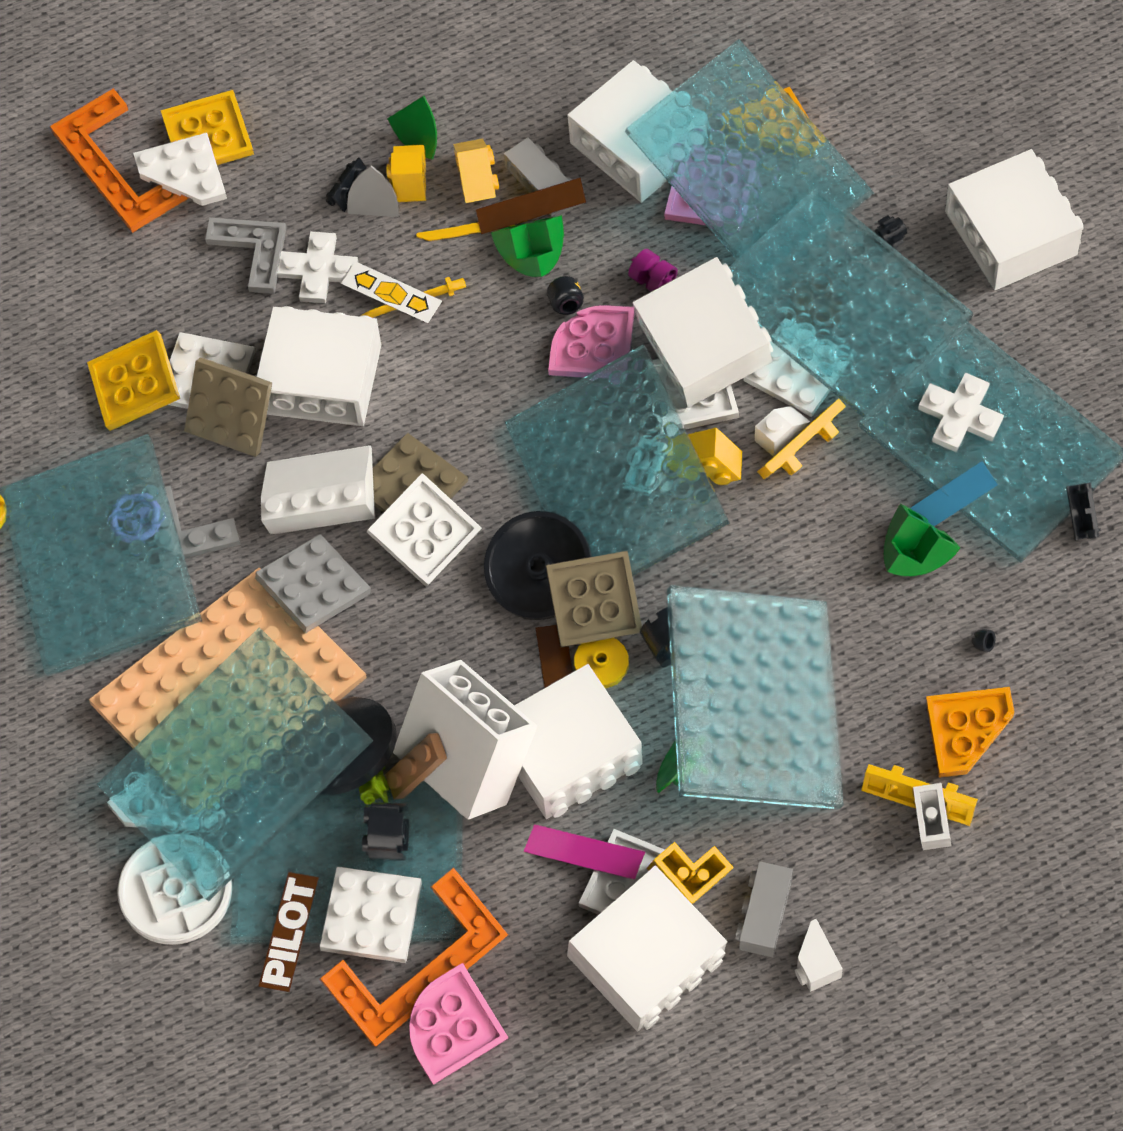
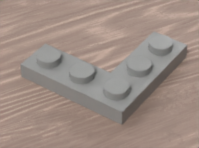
[205,217,286,294]
[145,486,241,564]

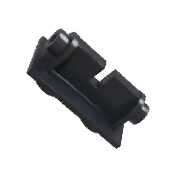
[326,157,367,212]
[1066,482,1101,541]

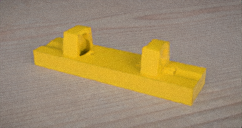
[757,399,846,479]
[861,764,978,826]

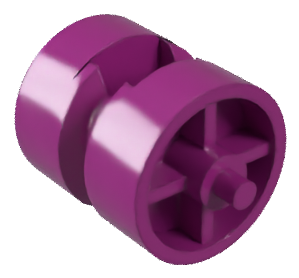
[628,248,678,292]

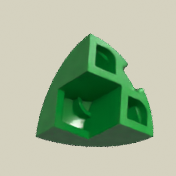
[491,215,564,277]
[883,503,961,576]

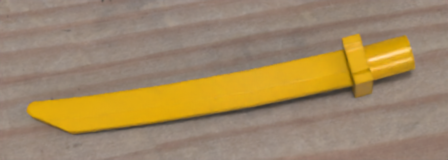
[416,221,526,241]
[361,277,466,318]

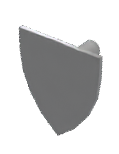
[347,166,399,217]

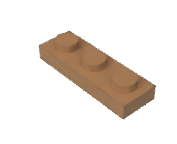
[385,733,447,799]

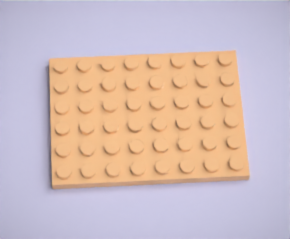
[89,568,366,815]

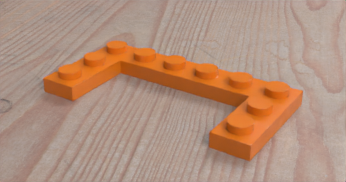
[50,88,189,233]
[319,868,508,1047]

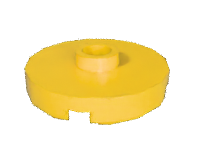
[574,638,629,688]

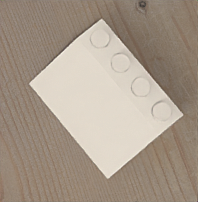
[261,445,375,534]

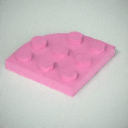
[548,306,634,380]
[409,963,508,1085]

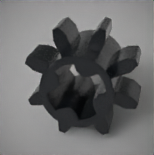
[875,215,907,249]

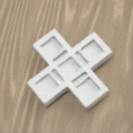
[277,231,358,303]
[918,373,1004,452]

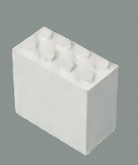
[568,60,707,203]
[945,149,1083,290]
[633,257,773,408]
[257,306,381,426]
[393,660,537,820]
[514,664,642,819]
[567,865,727,1032]

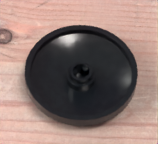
[484,511,592,620]
[289,697,397,795]

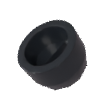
[971,629,996,652]

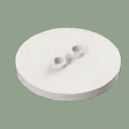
[118,834,232,945]

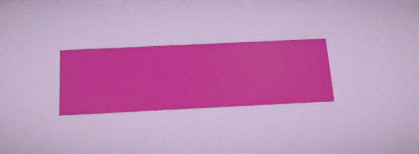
[523,824,645,880]

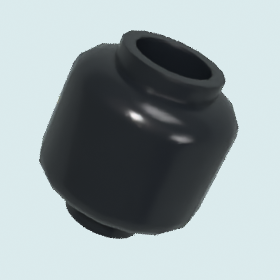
[547,276,584,315]

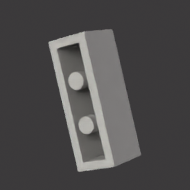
[504,138,572,216]
[735,861,793,958]

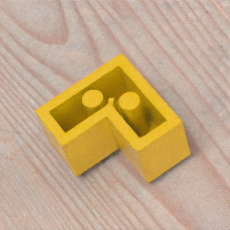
[453,139,499,203]
[386,145,426,202]
[667,428,742,485]
[646,842,734,905]

